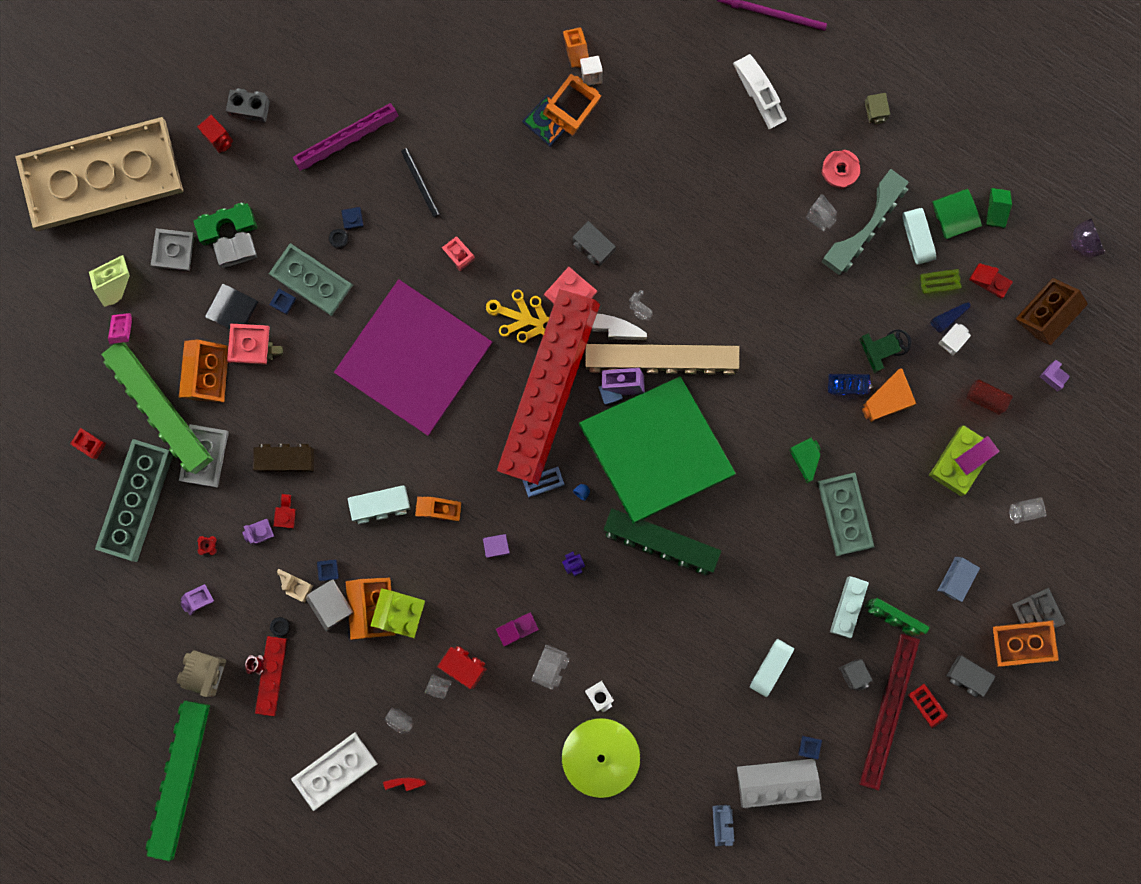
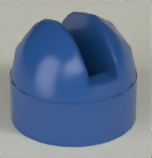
[573,484,590,501]

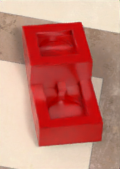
[383,777,427,791]

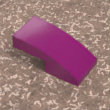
[955,436,1000,475]

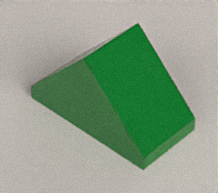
[986,188,1012,228]

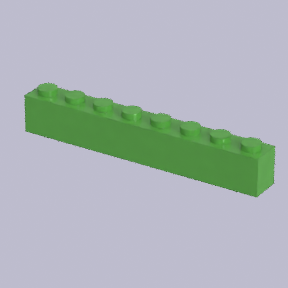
[101,342,214,474]

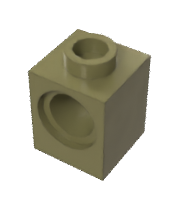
[865,93,890,124]

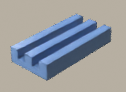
[523,467,565,497]

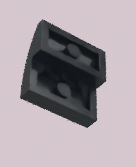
[205,284,259,330]

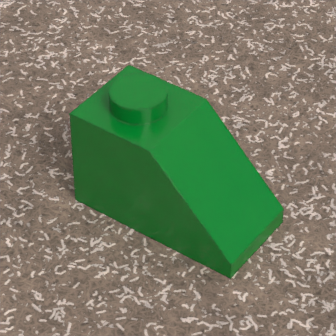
[789,437,821,484]

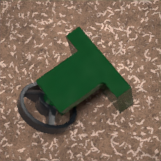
[859,329,911,374]

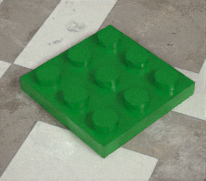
[865,598,930,636]

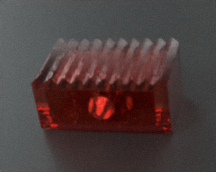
[966,379,1013,415]

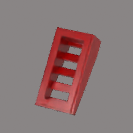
[908,684,948,728]

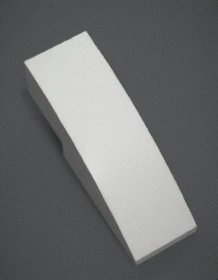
[591,314,647,340]

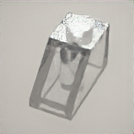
[806,194,837,231]

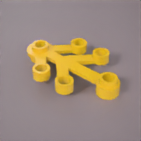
[486,290,549,344]

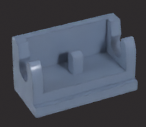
[937,557,980,602]

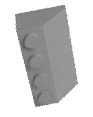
[737,759,822,808]

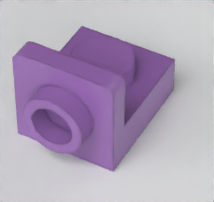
[243,519,275,545]
[181,584,214,615]

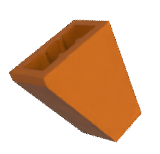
[863,368,916,422]

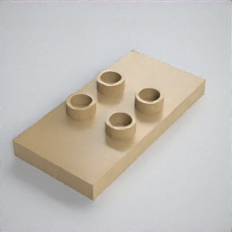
[15,117,184,231]

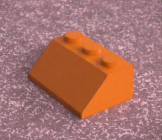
[179,339,228,402]
[346,578,395,640]

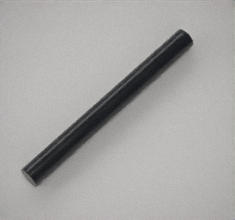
[401,148,440,218]

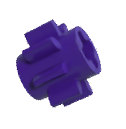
[562,552,585,576]

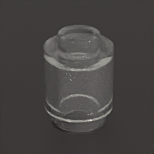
[384,707,414,735]

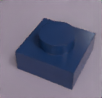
[341,207,364,230]
[269,289,296,315]
[317,560,339,581]
[798,736,822,759]

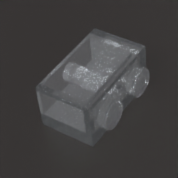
[1009,497,1047,524]
[531,645,570,690]

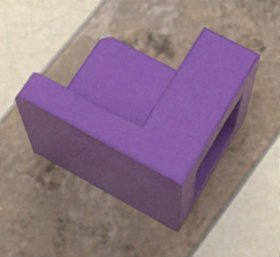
[1040,360,1069,391]
[483,534,510,558]

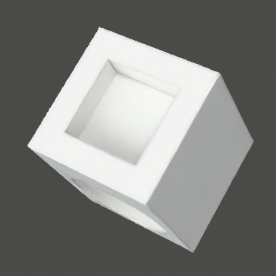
[938,323,971,356]
[585,681,614,712]

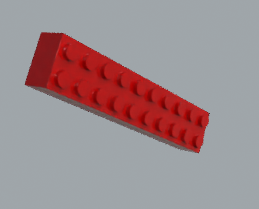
[497,289,600,485]

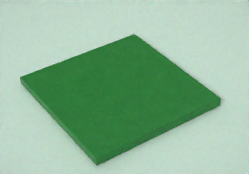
[579,376,736,524]

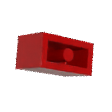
[197,114,233,153]

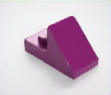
[496,612,539,646]

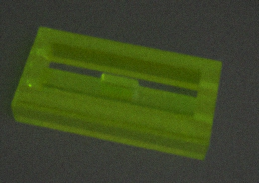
[920,269,962,294]

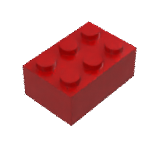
[438,646,487,689]

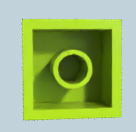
[371,588,425,638]

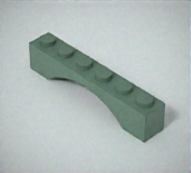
[822,169,909,275]

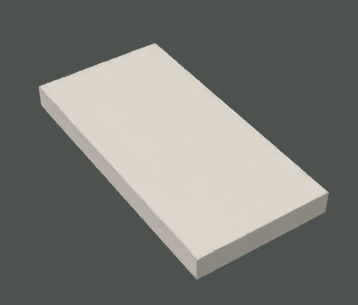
[291,732,378,811]

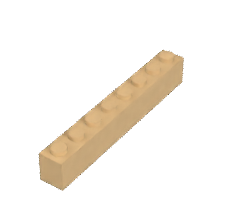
[586,344,739,375]

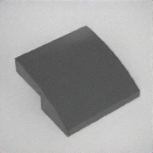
[1012,588,1066,628]

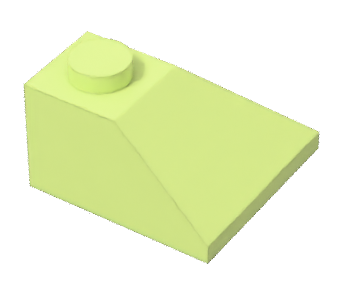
[89,255,130,307]

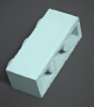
[347,485,410,524]
[830,576,869,639]

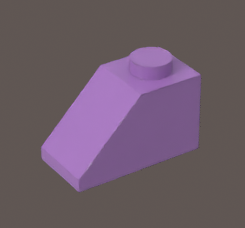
[602,368,644,395]

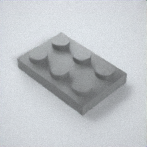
[179,424,229,488]

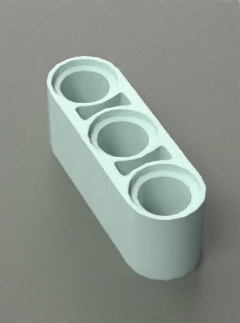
[902,208,936,265]
[750,638,794,697]

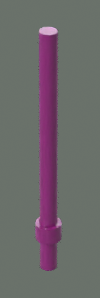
[717,0,827,31]

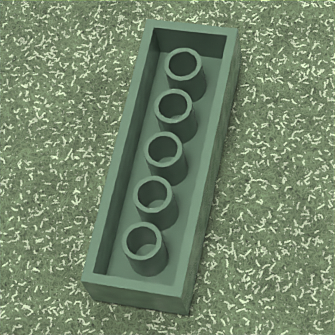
[95,439,173,562]

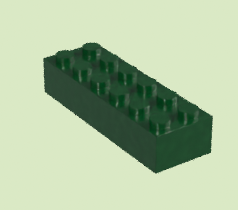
[603,508,721,576]

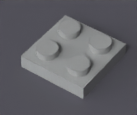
[151,229,195,271]

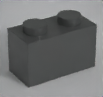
[573,221,616,266]
[947,656,996,698]
[839,659,873,691]

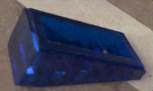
[930,302,971,333]
[828,374,870,395]

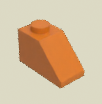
[563,27,589,68]
[415,497,461,521]

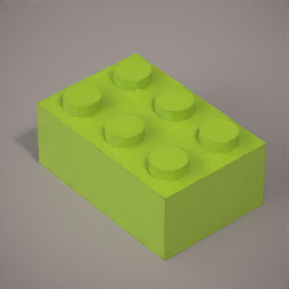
[929,425,987,497]

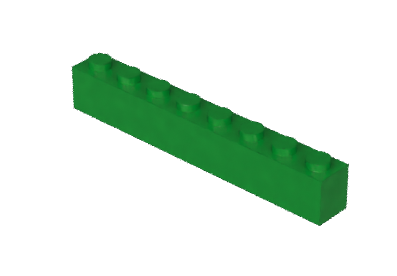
[145,700,211,861]

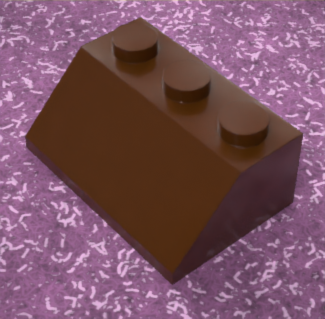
[1016,278,1088,346]

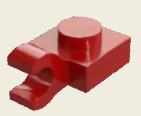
[274,494,296,528]

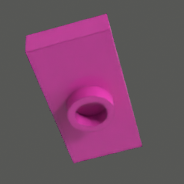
[108,313,132,344]

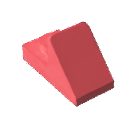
[442,236,475,271]

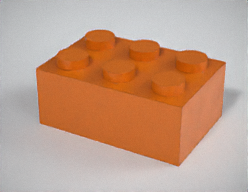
[993,620,1059,666]

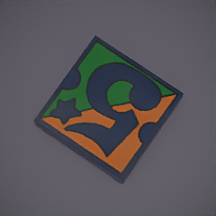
[522,94,575,147]

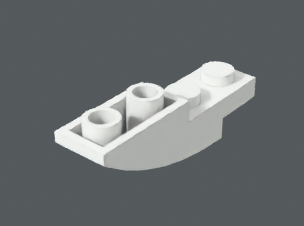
[733,54,787,129]

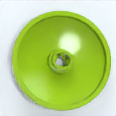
[562,718,640,798]

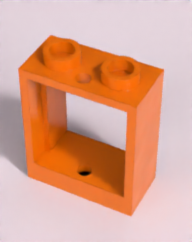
[543,74,601,136]

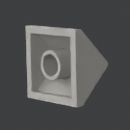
[306,580,353,632]

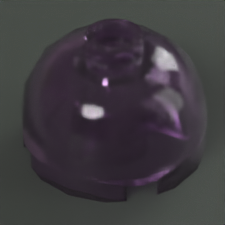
[1070,218,1105,258]

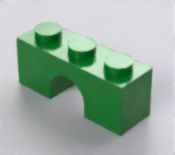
[193,203,257,246]

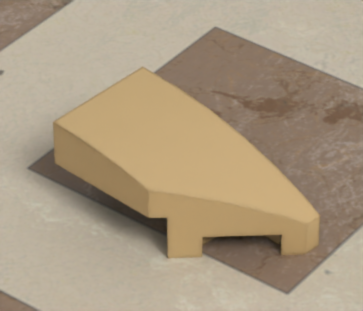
[277,569,313,603]

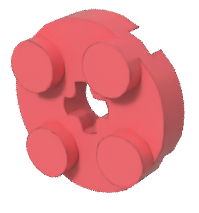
[822,150,860,189]

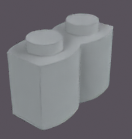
[213,232,257,268]

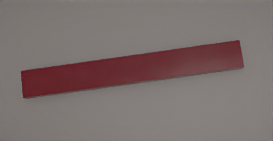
[859,634,920,790]

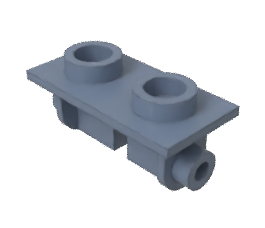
[713,804,735,846]

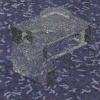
[629,290,653,321]

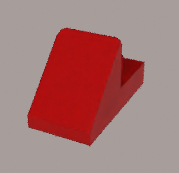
[969,263,1013,299]
[70,428,106,460]

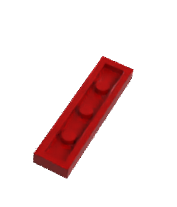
[255,636,287,716]

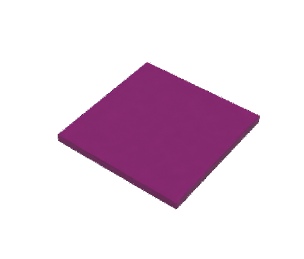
[334,279,493,436]

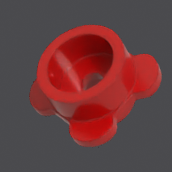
[197,536,217,555]

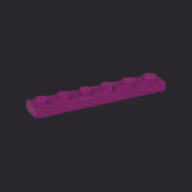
[292,103,398,171]

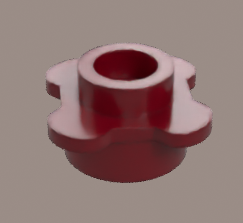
[245,655,265,675]

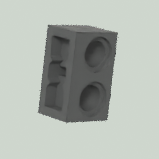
[226,88,270,123]

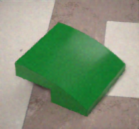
[932,189,982,239]

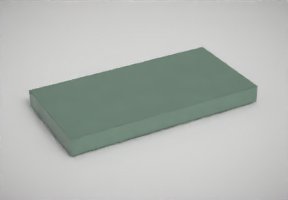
[269,243,353,316]
[817,472,874,556]

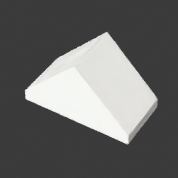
[580,56,603,85]

